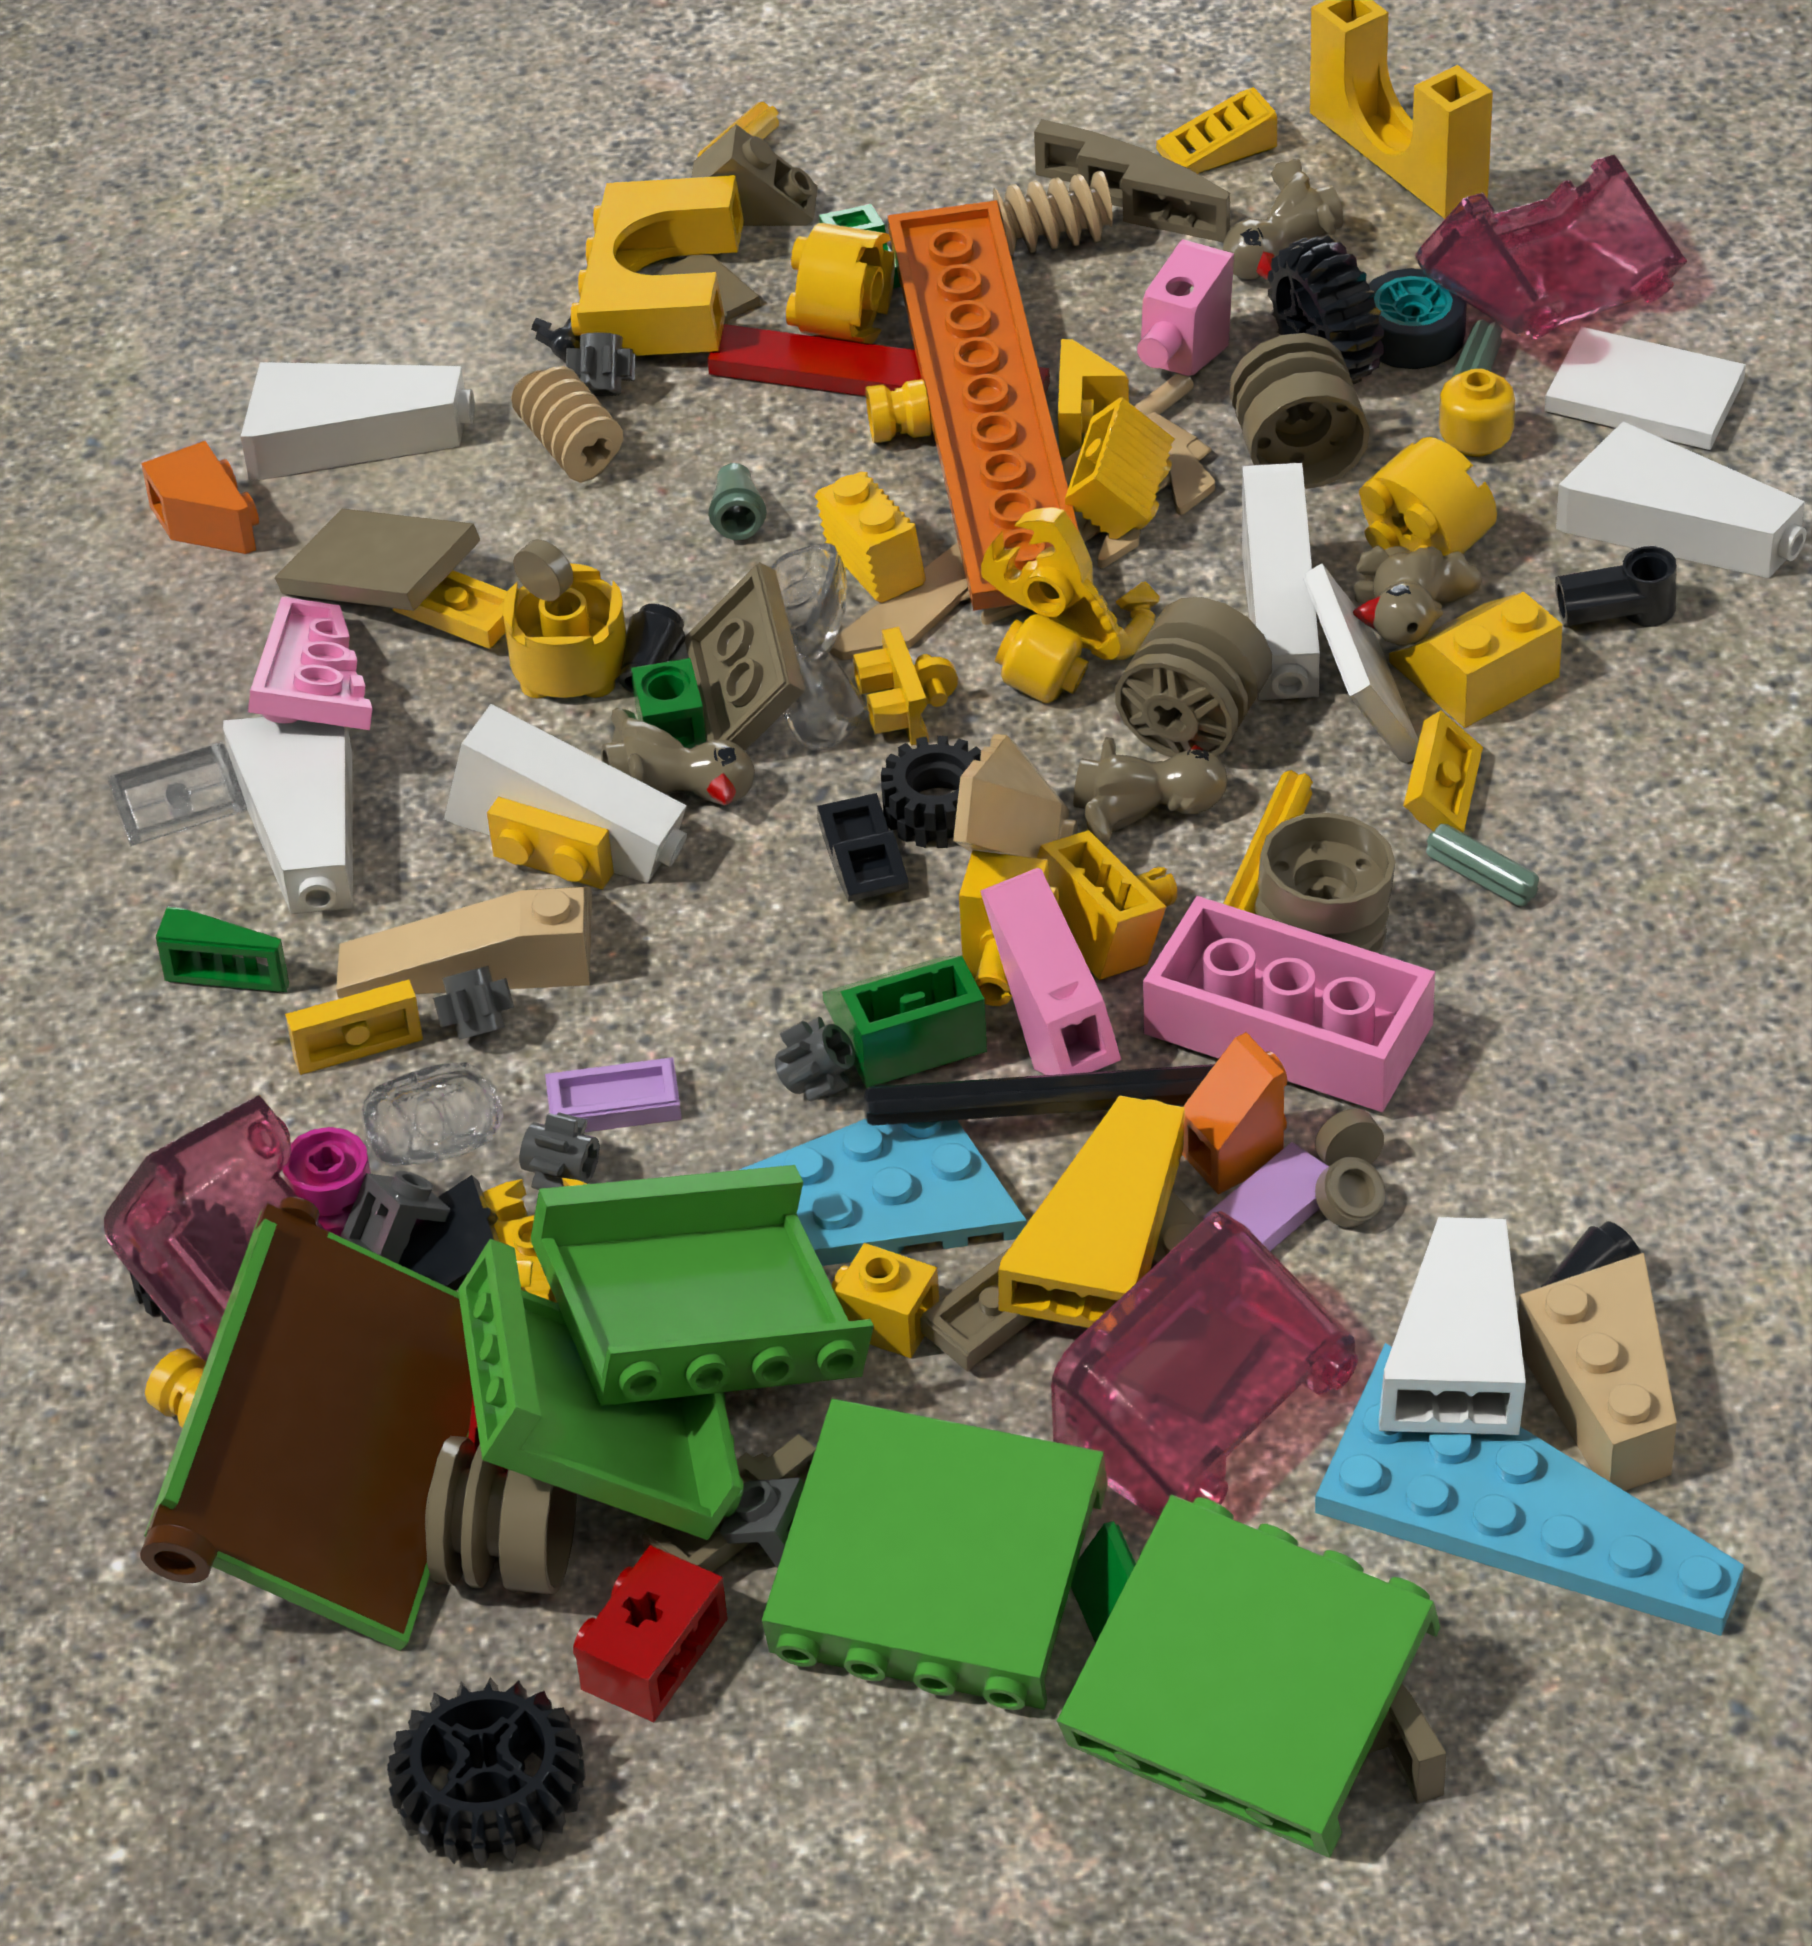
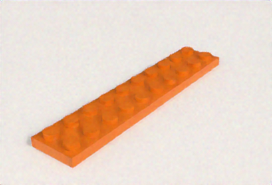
[887,200,1079,611]

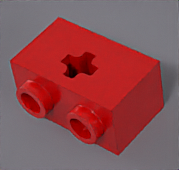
[573,1545,728,1723]

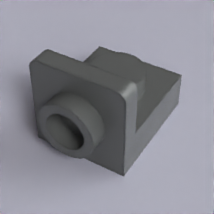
[340,1171,450,1264]
[720,1478,804,1568]

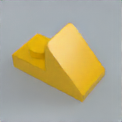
[1058,339,1129,457]

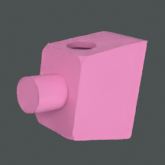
[1137,239,1234,376]

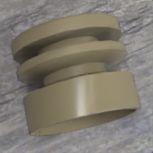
[1229,333,1370,489]
[1115,597,1272,757]
[1255,813,1396,954]
[425,1436,577,1595]

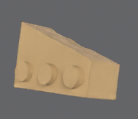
[1518,1253,1677,1491]

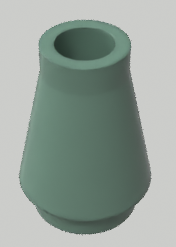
[708,463,767,540]

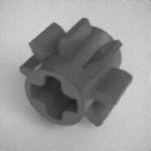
[566,333,636,396]
[433,966,514,1040]
[775,1017,855,1102]
[519,1112,600,1190]

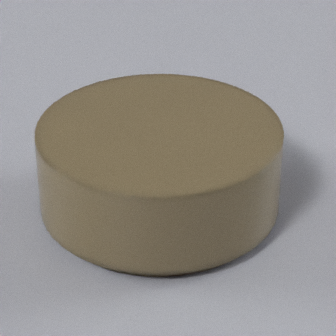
[513,539,573,601]
[1315,1109,1384,1166]
[1315,1157,1386,1228]

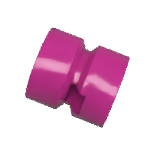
[282,1127,371,1236]

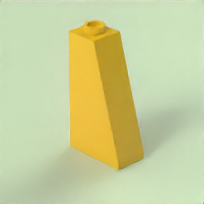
[998,1096,1185,1336]

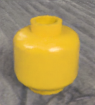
[1439,369,1515,457]
[995,614,1089,703]

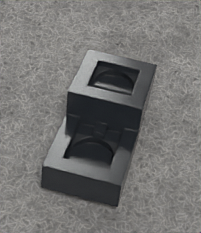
[817,793,909,902]

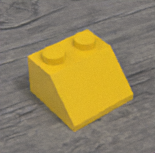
[1389,592,1563,728]

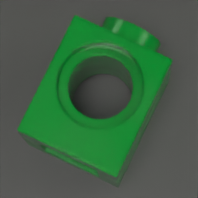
[631,658,706,749]

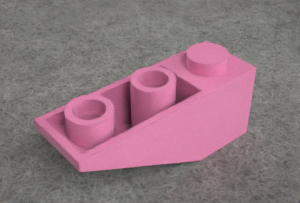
[980,868,1121,1075]

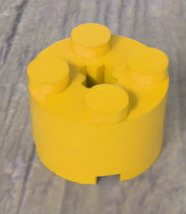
[786,223,895,344]
[1359,437,1497,556]
[502,563,627,698]

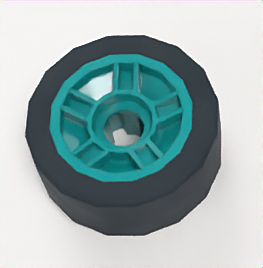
[1368,268,1467,369]

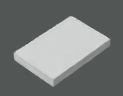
[1545,326,1746,450]
[1304,563,1419,764]

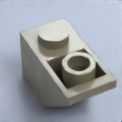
[691,124,818,226]

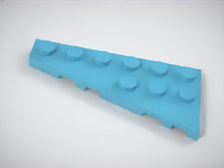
[739,1119,1027,1266]
[1315,1343,1744,1636]

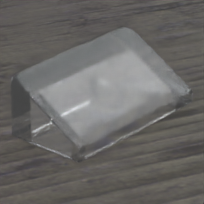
[108,742,248,847]

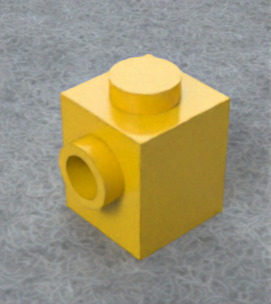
[832,1243,939,1358]

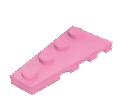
[248,597,372,730]

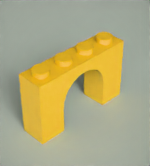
[1310,0,1493,219]
[571,175,744,356]

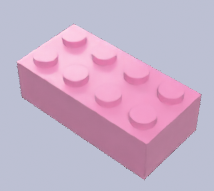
[1143,896,1435,1112]

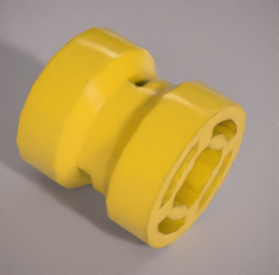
[866,379,931,443]
[145,1348,206,1428]

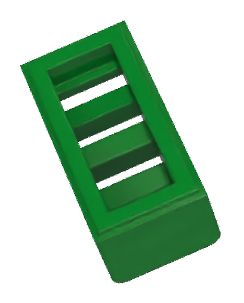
[156,907,289,992]

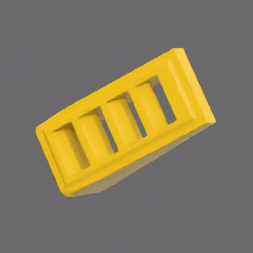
[1156,87,1277,174]

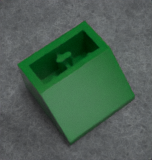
[822,955,987,1088]

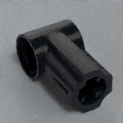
[1555,546,1677,627]

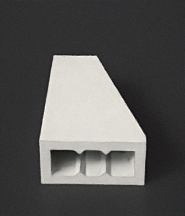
[241,362,475,480]
[1556,421,1807,578]
[1242,463,1320,700]
[444,704,687,883]
[223,717,353,914]
[1379,1217,1526,1435]

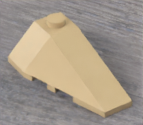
[953,734,1078,858]
[336,886,592,998]

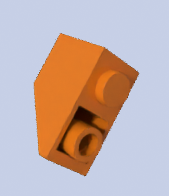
[141,441,259,554]
[1182,1032,1288,1194]

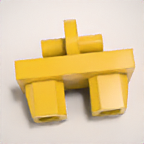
[853,627,958,746]

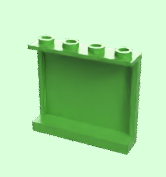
[530,1165,874,1406]
[458,1239,744,1540]
[761,1398,1108,1710]
[1057,1494,1441,1858]

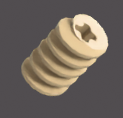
[993,171,1113,256]
[511,366,623,483]

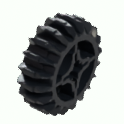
[1268,235,1384,385]
[387,1677,586,1868]

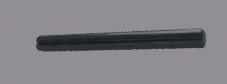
[863,1064,1215,1126]

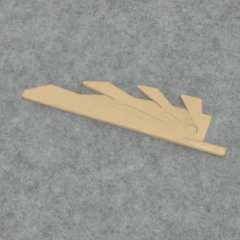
[828,373,1215,660]

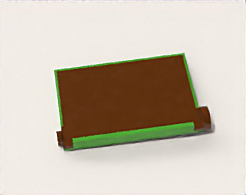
[140,1197,473,1651]

